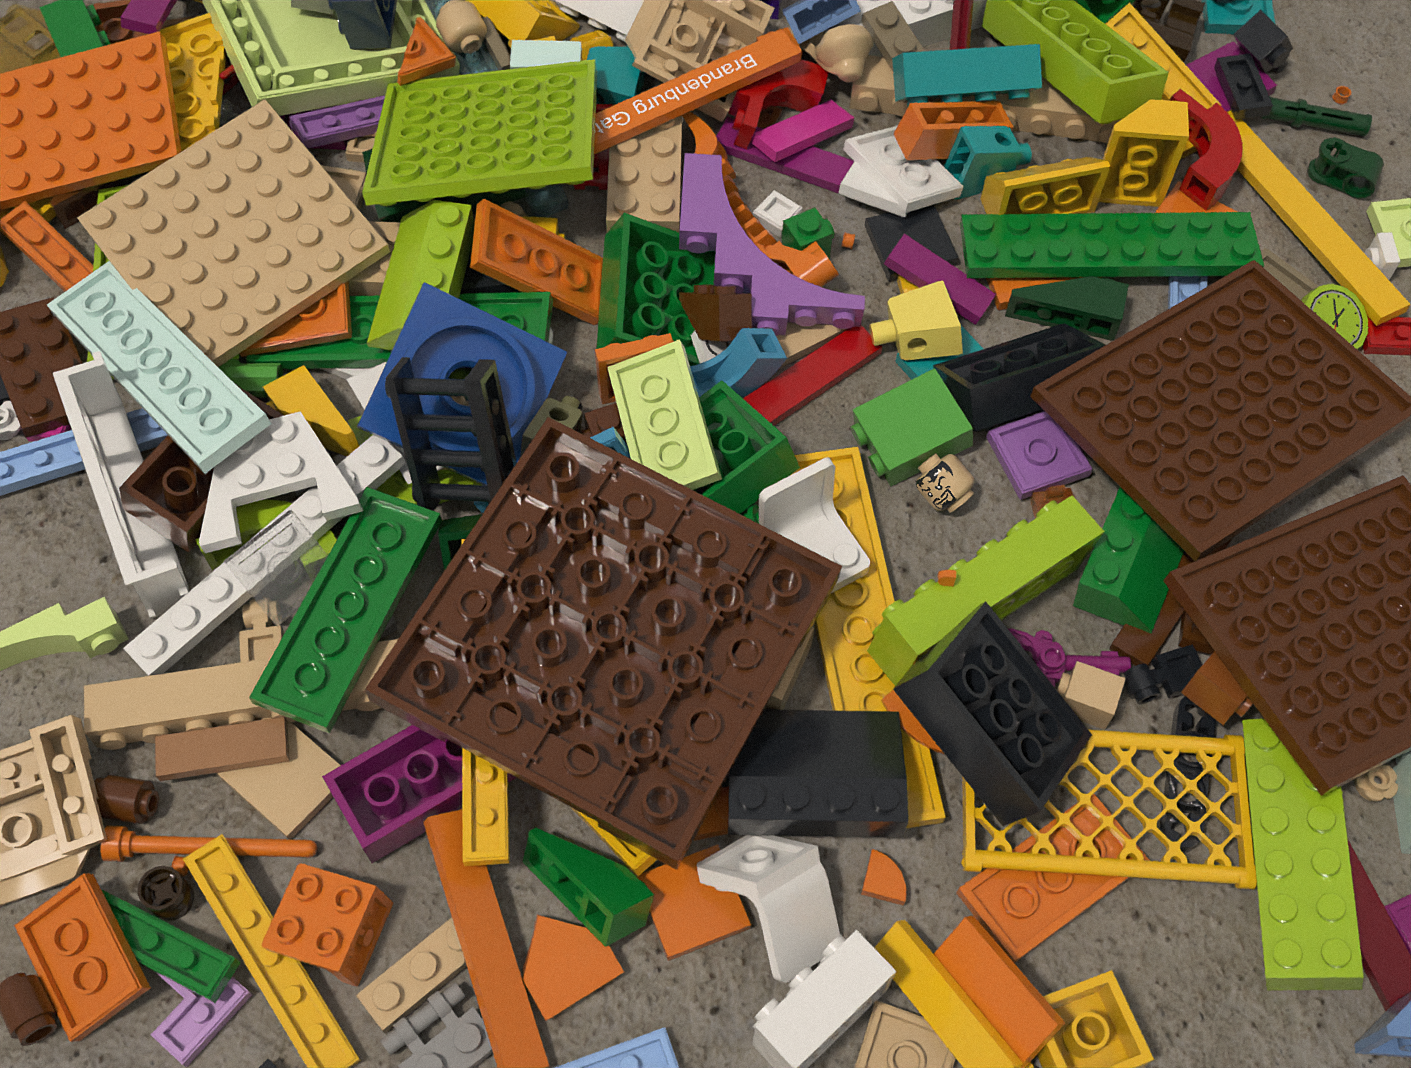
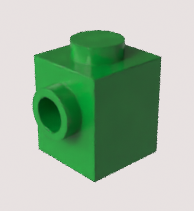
[781,207,835,260]

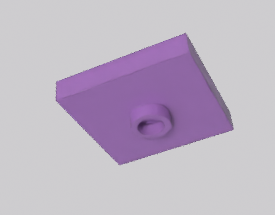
[986,411,1092,500]

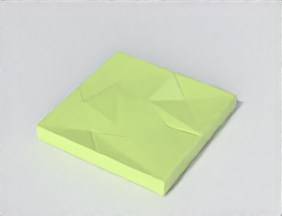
[202,0,460,116]

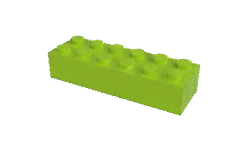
[982,0,1169,124]
[867,495,1105,686]
[1242,718,1364,991]

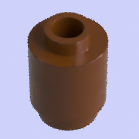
[94,775,159,824]
[0,972,57,1046]

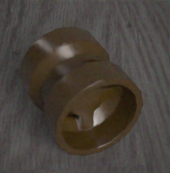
[138,865,194,921]

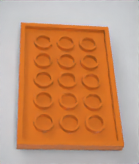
[0,31,182,210]

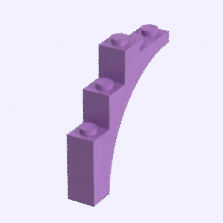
[679,153,865,336]

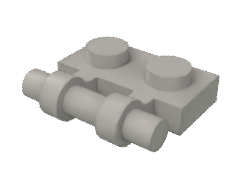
[380,982,493,1068]

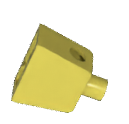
[869,280,963,361]

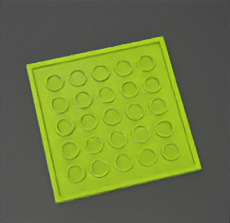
[362,59,597,206]

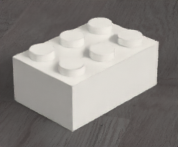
[752,930,896,1068]

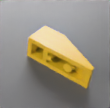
[263,365,359,457]

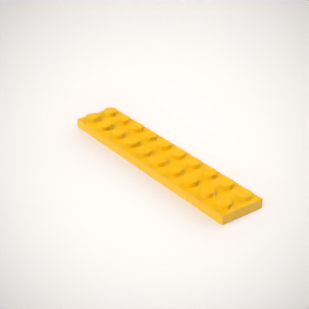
[791,447,946,828]

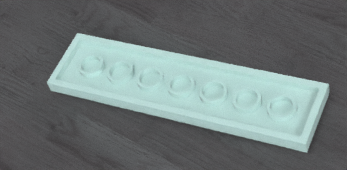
[47,261,272,474]

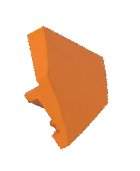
[522,914,624,1021]

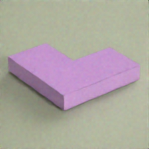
[151,973,252,1067]

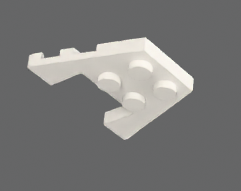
[199,411,363,553]

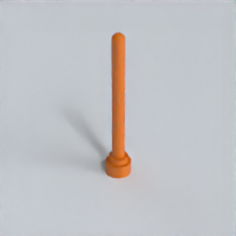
[101,826,318,862]

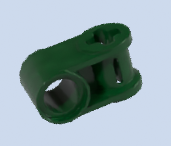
[1307,137,1384,199]

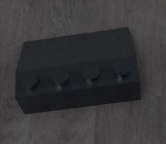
[893,601,1092,826]
[728,709,908,838]

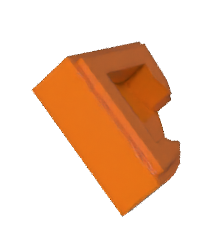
[861,849,906,906]

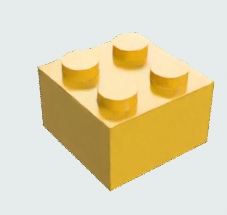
[1037,970,1154,1068]

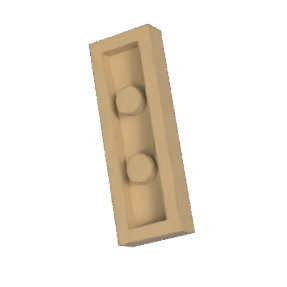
[356,917,467,1034]

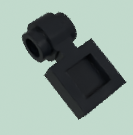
[1124,644,1203,705]

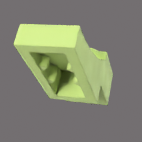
[0,597,129,671]

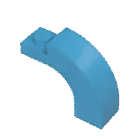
[690,328,787,398]

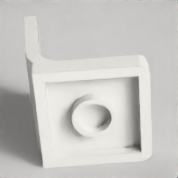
[759,457,870,593]
[696,835,840,983]

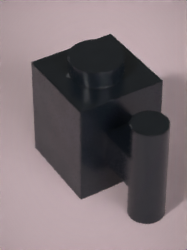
[1233,10,1293,73]

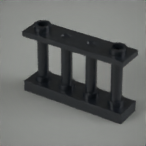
[385,357,517,511]

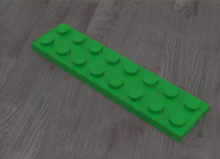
[960,212,1264,278]
[246,292,553,369]

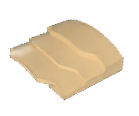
[625,0,774,122]
[0,715,107,906]

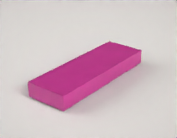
[752,100,854,162]

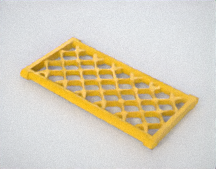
[961,729,1257,890]

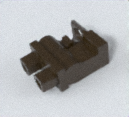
[1133,0,1205,63]

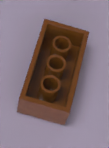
[119,385,284,553]

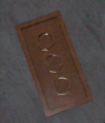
[0,297,82,438]

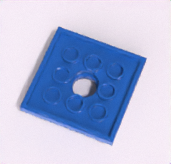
[357,282,567,486]

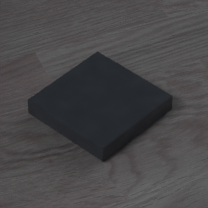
[865,204,958,282]

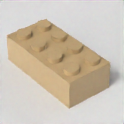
[606,115,682,232]

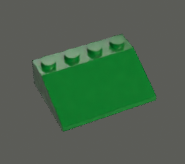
[596,213,716,366]
[693,380,800,514]

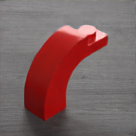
[728,60,829,149]
[1170,89,1243,211]

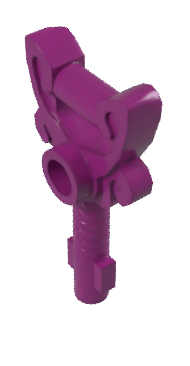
[1008,628,1131,687]

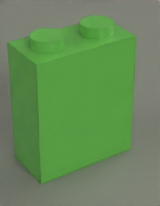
[850,368,973,487]

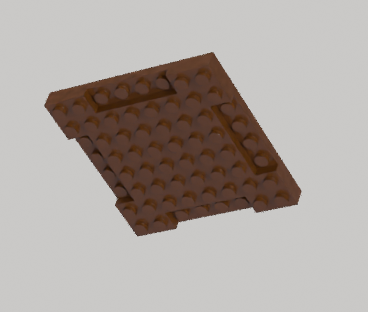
[365,417,842,870]

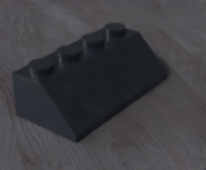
[933,323,1105,432]

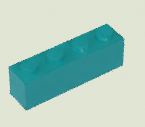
[892,44,1042,107]

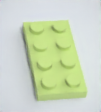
[607,339,722,490]

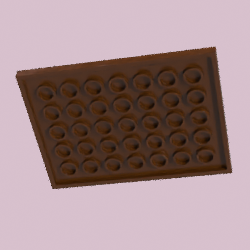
[1030,260,1411,561]
[1163,475,1411,796]

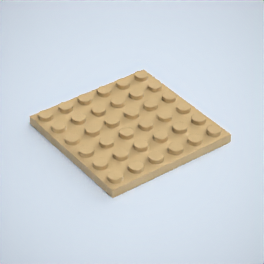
[77,99,390,367]

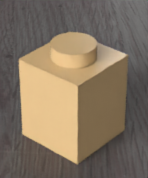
[1056,661,1126,730]

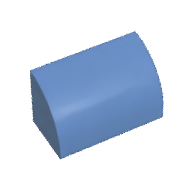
[783,0,861,44]

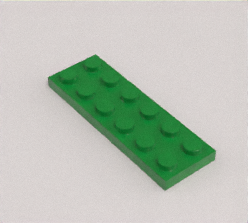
[249,487,442,734]

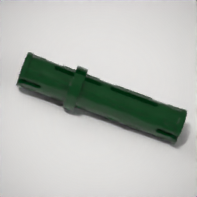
[1261,96,1372,137]

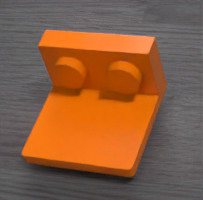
[261,863,394,987]

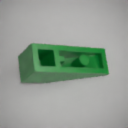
[523,828,654,947]

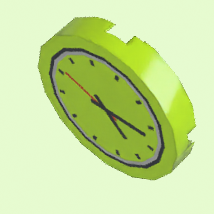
[1301,284,1368,349]

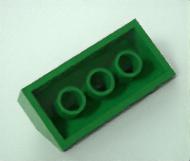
[1073,487,1184,633]

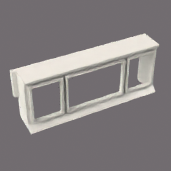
[52,351,190,619]

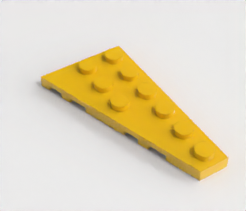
[160,13,226,151]

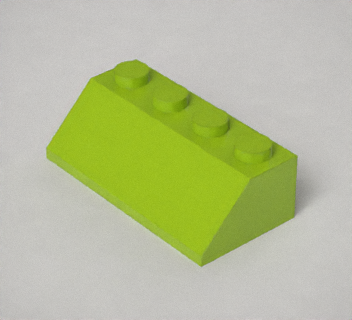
[367,200,475,350]

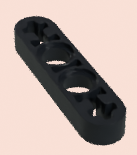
[1159,696,1216,854]

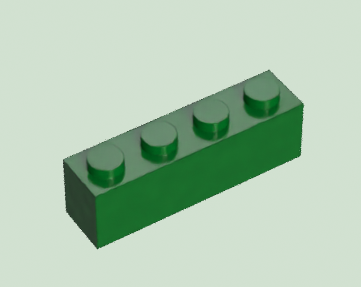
[39,0,111,57]

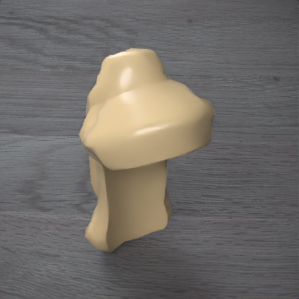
[788,24,874,83]

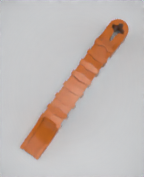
[682,112,839,287]

